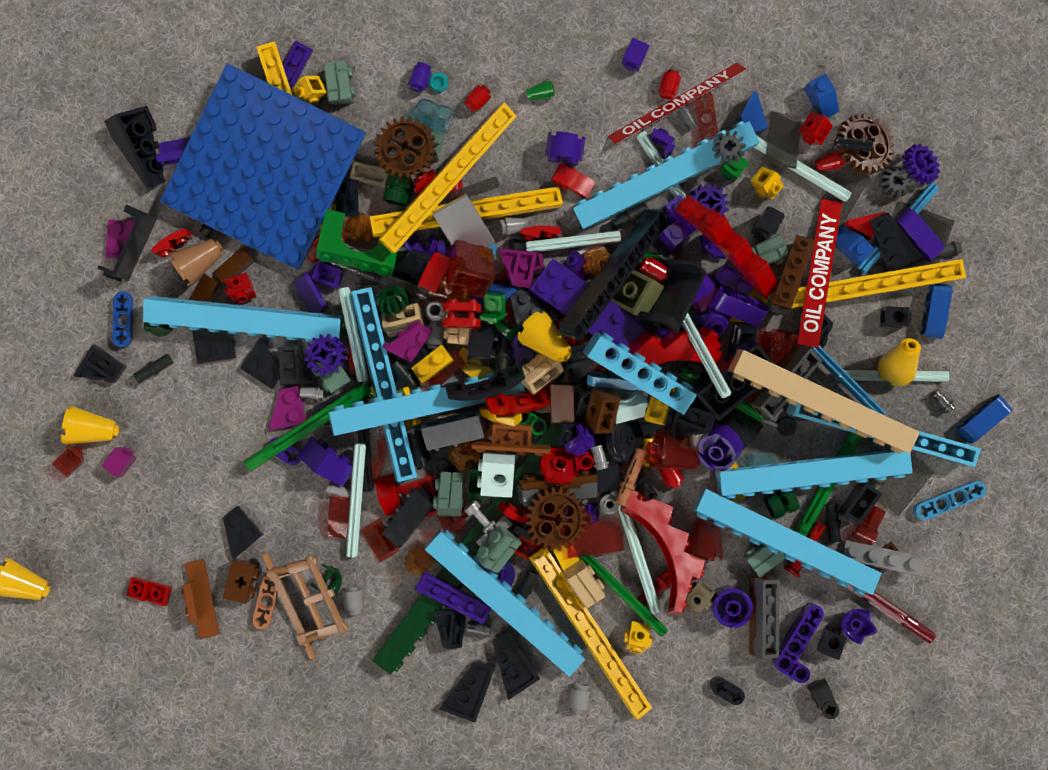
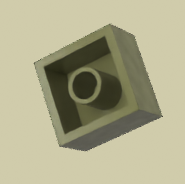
[611,270,664,316]

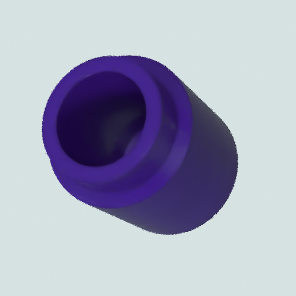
[408,62,432,93]

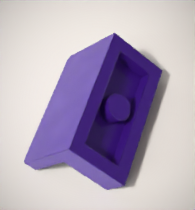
[156,137,191,166]
[293,271,329,313]

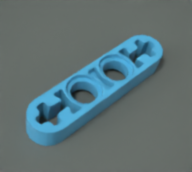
[587,371,660,391]
[913,481,986,520]

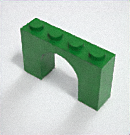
[316,209,398,276]

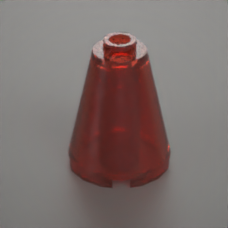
[758,328,797,366]
[645,431,701,470]
[684,517,724,561]

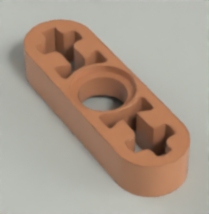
[253,575,278,629]

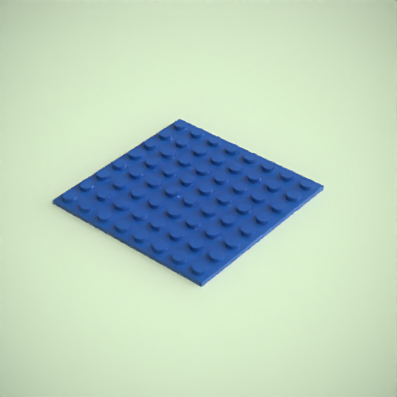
[160,63,366,270]

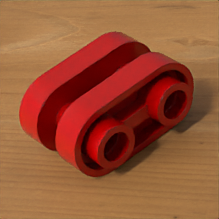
[442,299,481,329]

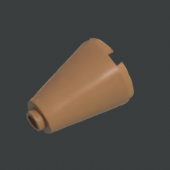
[166,239,223,288]

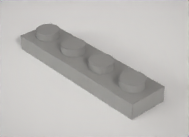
[843,540,926,577]

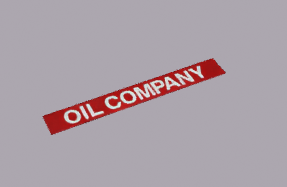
[607,63,747,144]
[797,199,843,348]

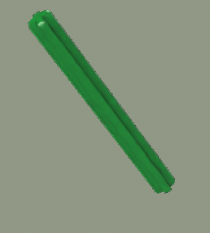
[578,549,668,637]

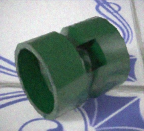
[382,173,413,206]
[764,490,800,520]

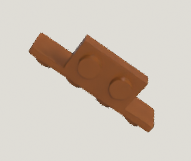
[471,423,551,456]
[181,559,219,639]

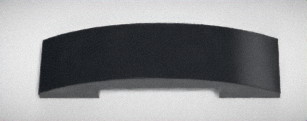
[445,364,525,401]

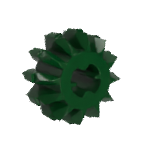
[375,285,409,316]

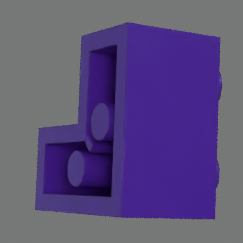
[658,194,699,253]
[298,437,353,486]

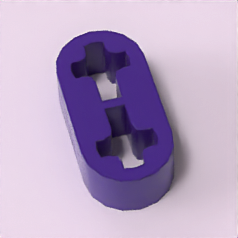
[269,437,302,465]

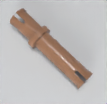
[614,448,647,507]

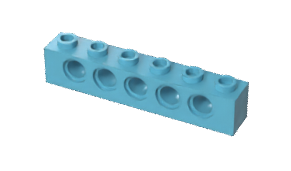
[583,332,697,415]

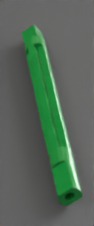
[244,381,372,472]
[794,432,862,537]

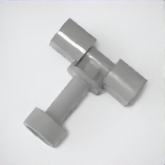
[464,500,513,547]

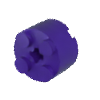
[544,131,586,166]
[698,425,744,471]
[710,585,753,628]

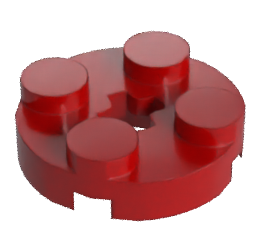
[540,447,580,484]

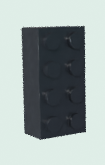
[691,336,775,421]

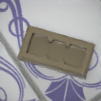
[349,161,391,189]

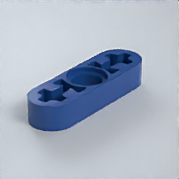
[112,292,133,347]

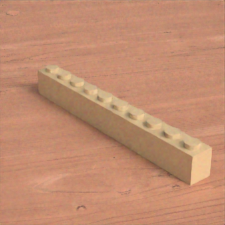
[728,349,920,454]

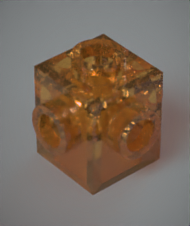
[344,212,373,242]
[581,246,611,276]
[404,547,435,576]

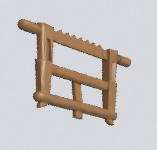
[261,552,349,660]

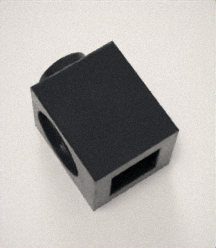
[880,306,912,328]
[816,627,847,660]

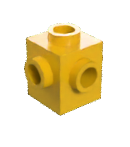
[292,76,327,106]
[750,167,784,200]
[623,621,653,654]

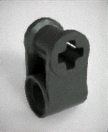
[573,382,592,419]
[807,678,839,719]

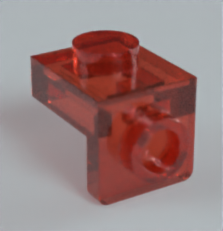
[52,444,84,478]

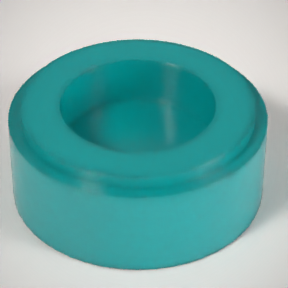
[429,72,449,93]

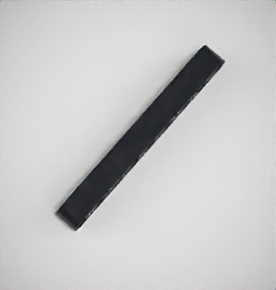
[559,209,669,340]

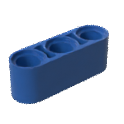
[920,283,953,339]
[956,394,1013,444]

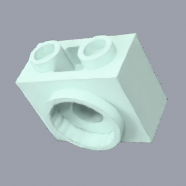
[611,388,648,424]
[477,452,515,498]

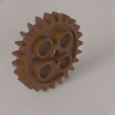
[836,113,895,175]
[374,116,437,180]
[523,486,587,551]

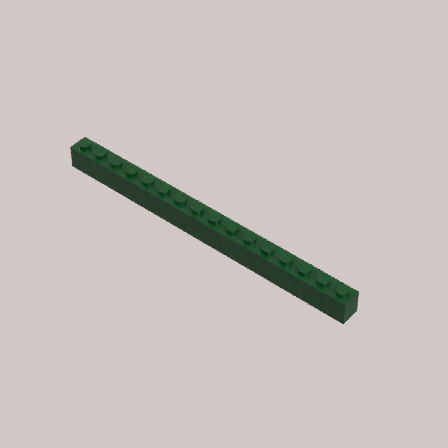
[372,423,565,675]

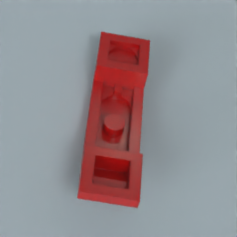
[484,381,557,415]

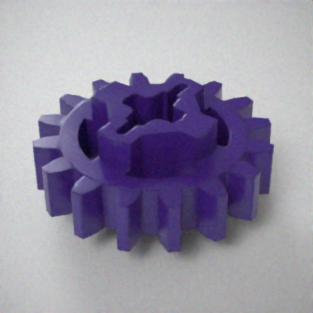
[902,144,941,185]
[690,183,730,217]
[304,334,347,377]

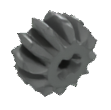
[712,130,746,165]
[878,166,913,199]

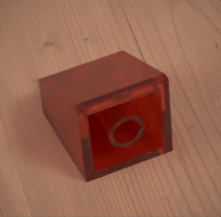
[445,240,495,298]

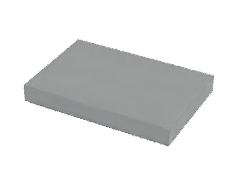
[432,194,495,260]

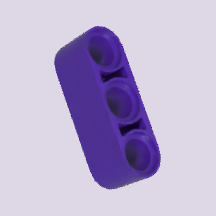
[895,208,945,262]
[710,286,769,326]

